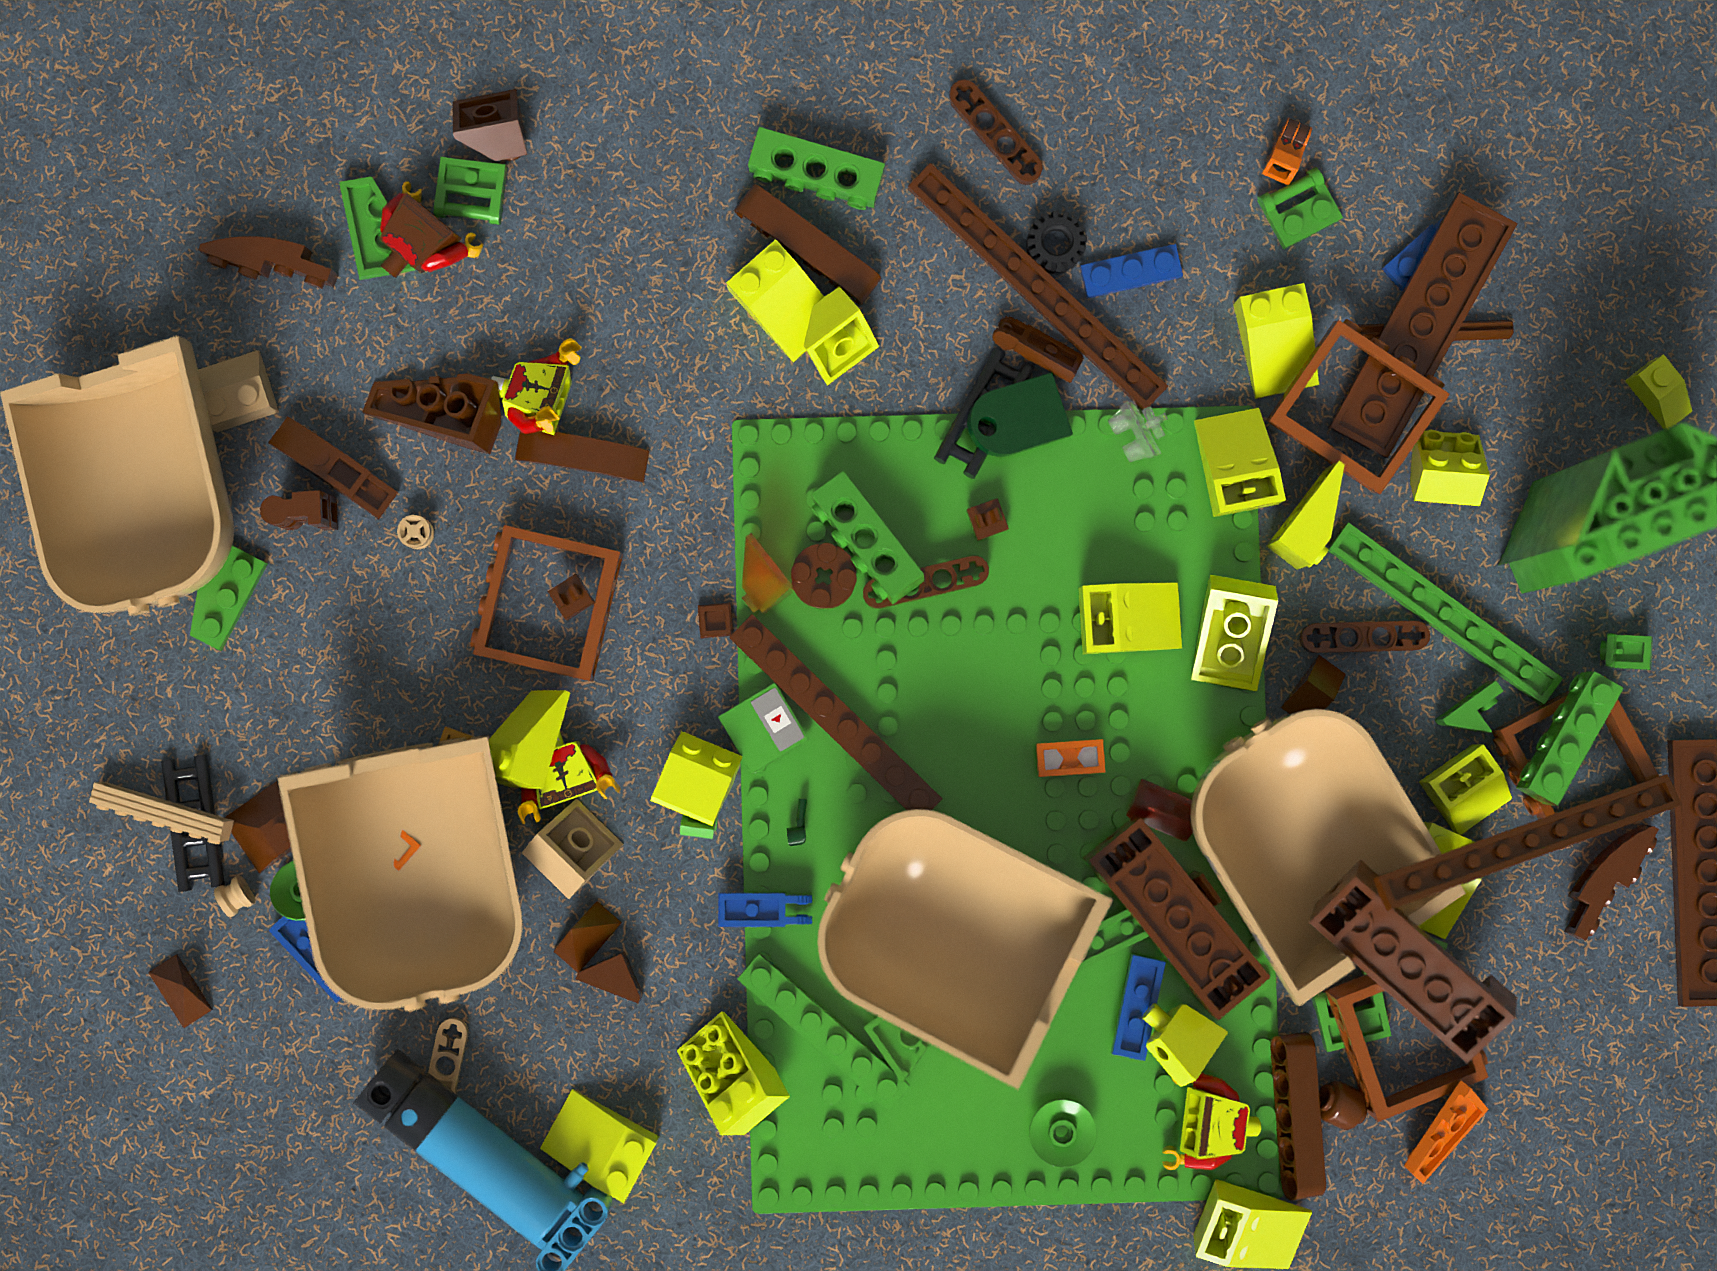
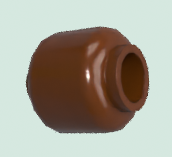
[1319,1080,1367,1130]

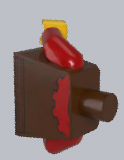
[380,182,484,278]

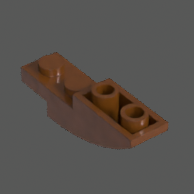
[198,236,338,289]
[268,416,398,520]
[1564,825,1659,941]

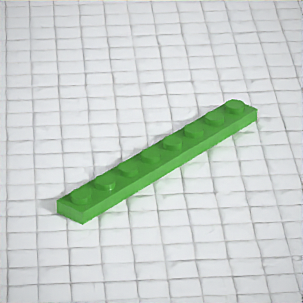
[1328,522,1563,705]

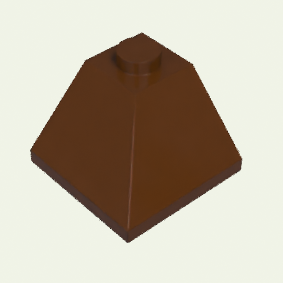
[453,89,527,161]
[224,781,292,873]

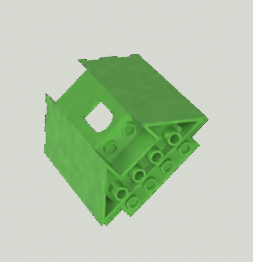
[1498,423,1717,594]

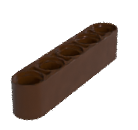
[734,184,882,305]
[1270,1032,1326,1201]

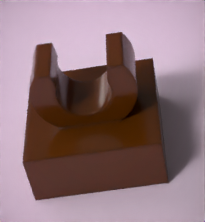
[966,498,1009,541]
[548,574,595,620]

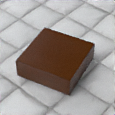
[698,603,733,639]

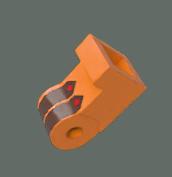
[1262,118,1312,185]

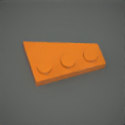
[1404,1080,1489,1184]

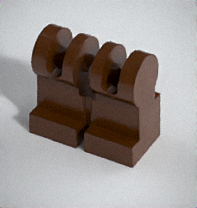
[260,490,338,531]

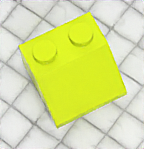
[650,731,743,826]

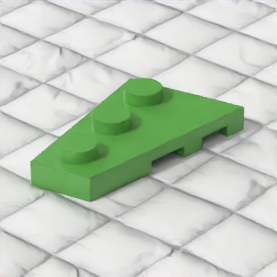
[339,176,415,280]
[863,1016,931,1083]

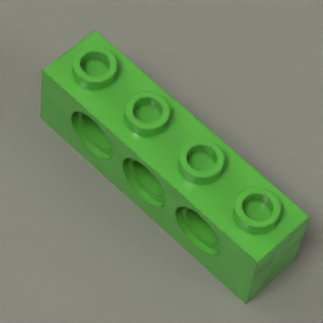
[748,127,885,210]
[811,471,924,605]

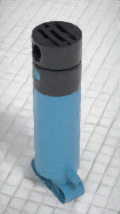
[354,1048,613,1271]

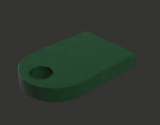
[967,373,1073,457]

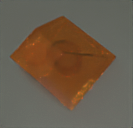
[741,533,794,615]

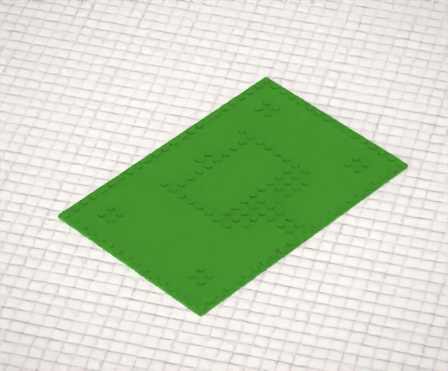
[732,406,1284,1214]

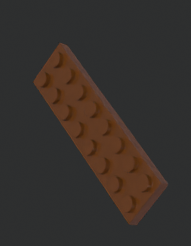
[1328,192,1518,458]
[1667,739,1717,1007]

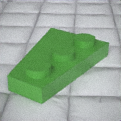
[190,545,268,651]

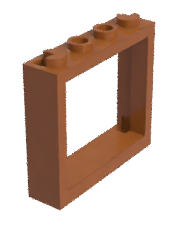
[1266,319,1450,494]
[470,525,623,682]
[1492,676,1659,849]
[1325,974,1489,1122]

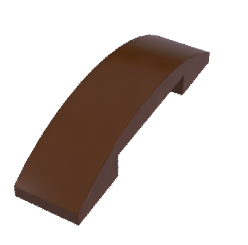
[515,431,650,483]

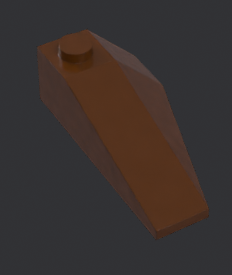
[362,373,501,454]

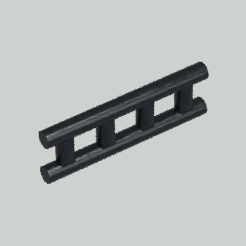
[934,347,1035,479]
[161,754,225,892]

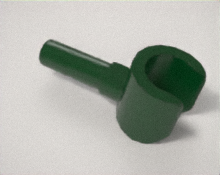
[787,799,807,846]

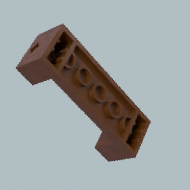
[1083,816,1271,1020]
[1309,859,1517,1063]

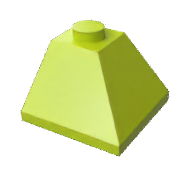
[803,286,879,386]

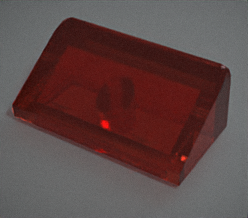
[1126,779,1194,841]

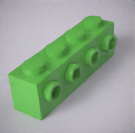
[1516,671,1624,806]

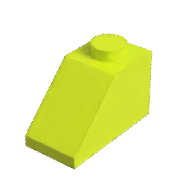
[1625,354,1692,430]

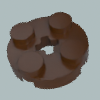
[791,543,857,609]

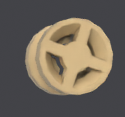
[397,515,435,550]
[214,875,256,917]

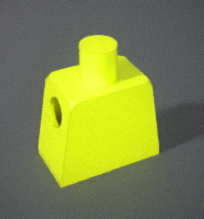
[1142,1003,1228,1087]

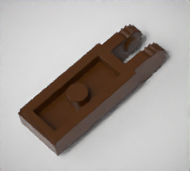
[992,316,1084,383]

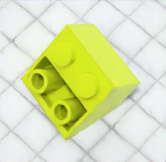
[1410,430,1490,506]
[1419,744,1512,835]

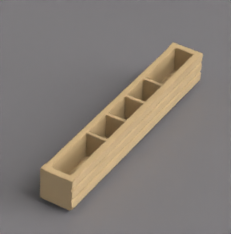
[89,782,234,844]

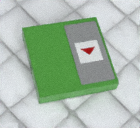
[718,683,809,774]

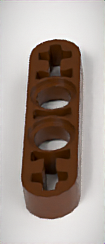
[949,80,1043,185]
[863,556,989,609]
[1299,621,1430,653]

